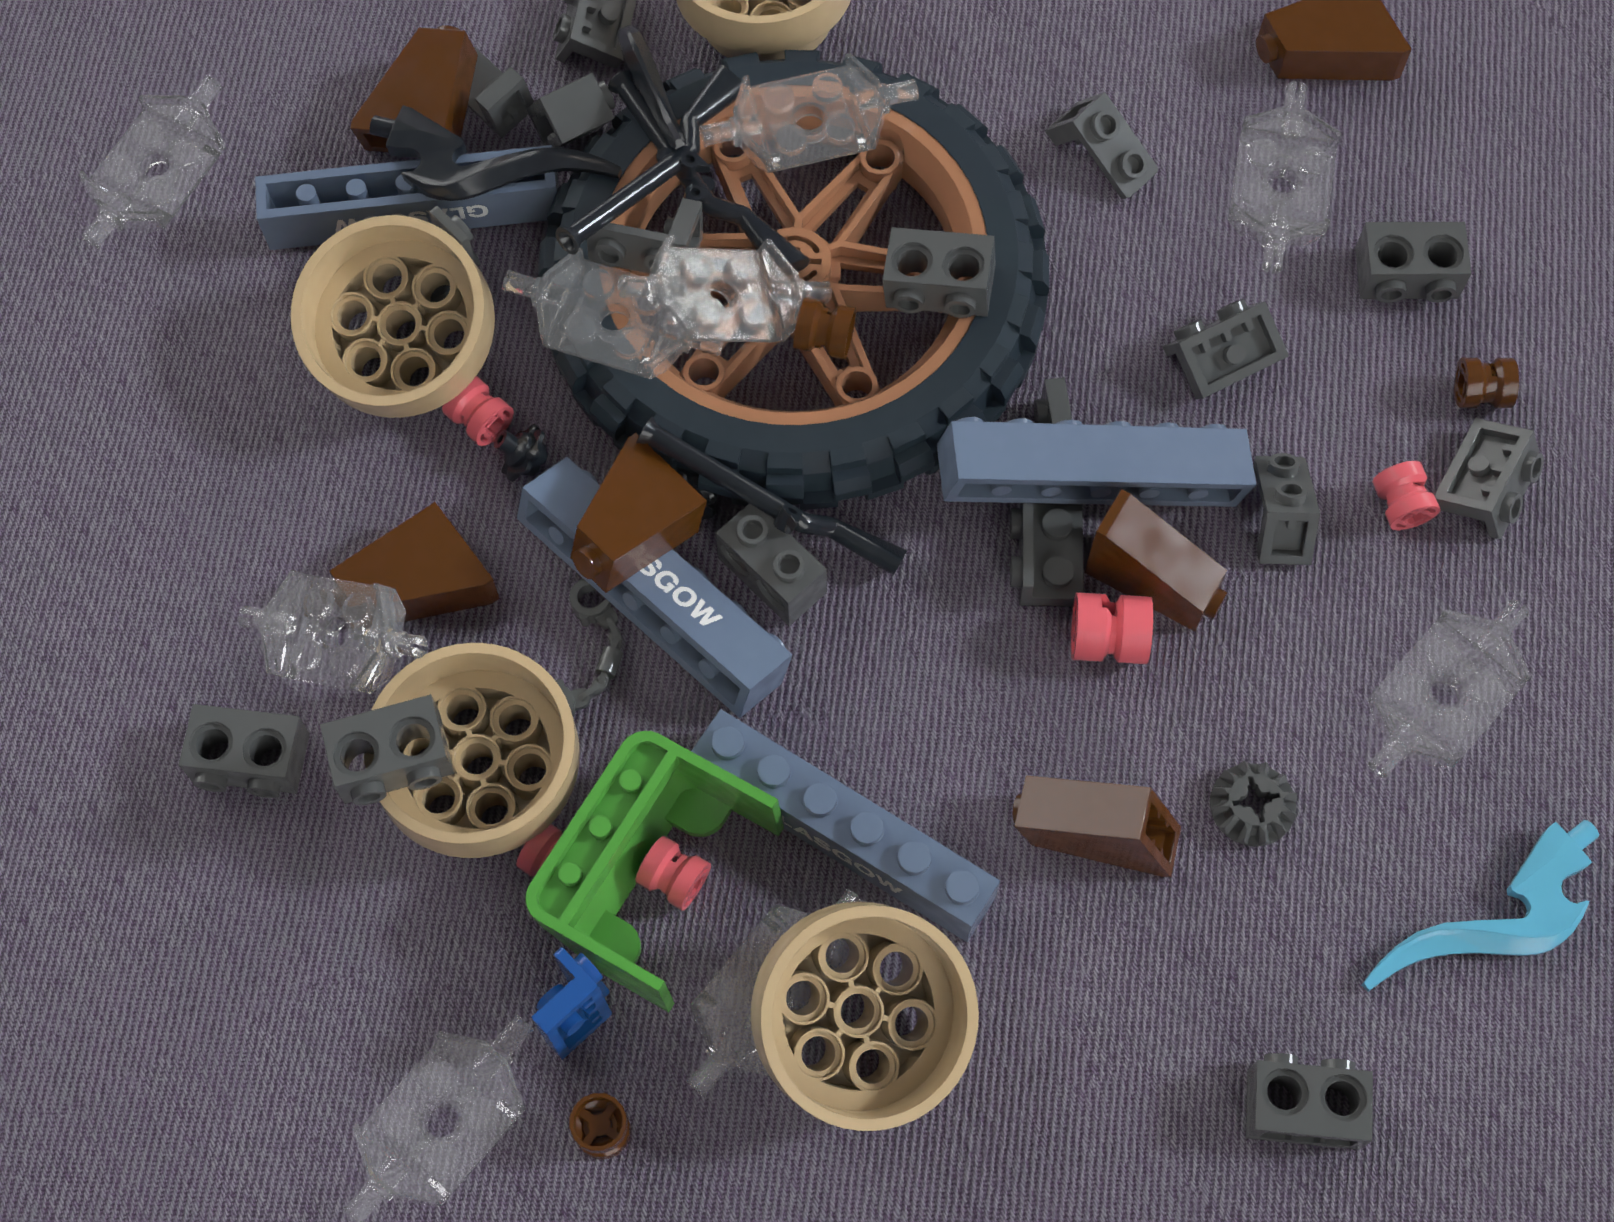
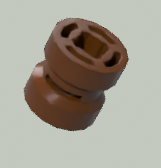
[793,297,856,359]
[1454,357,1519,408]
[569,1093,631,1159]

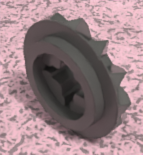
[1210,760,1297,847]

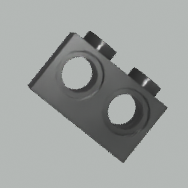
[527,72,615,147]
[1355,222,1472,303]
[882,227,996,318]
[715,504,827,626]
[320,694,455,805]
[178,704,310,798]
[1245,1053,1373,1150]

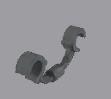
[556,579,623,717]

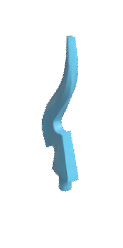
[1361,820,1599,992]

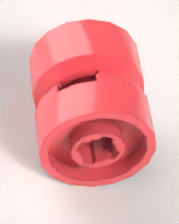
[1071,592,1153,664]

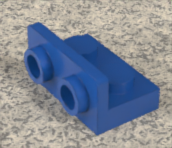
[531,947,612,1060]

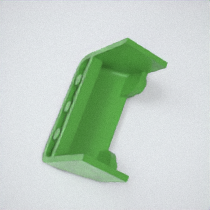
[526,731,784,1013]

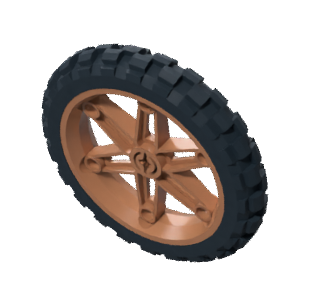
[538,50,1049,510]

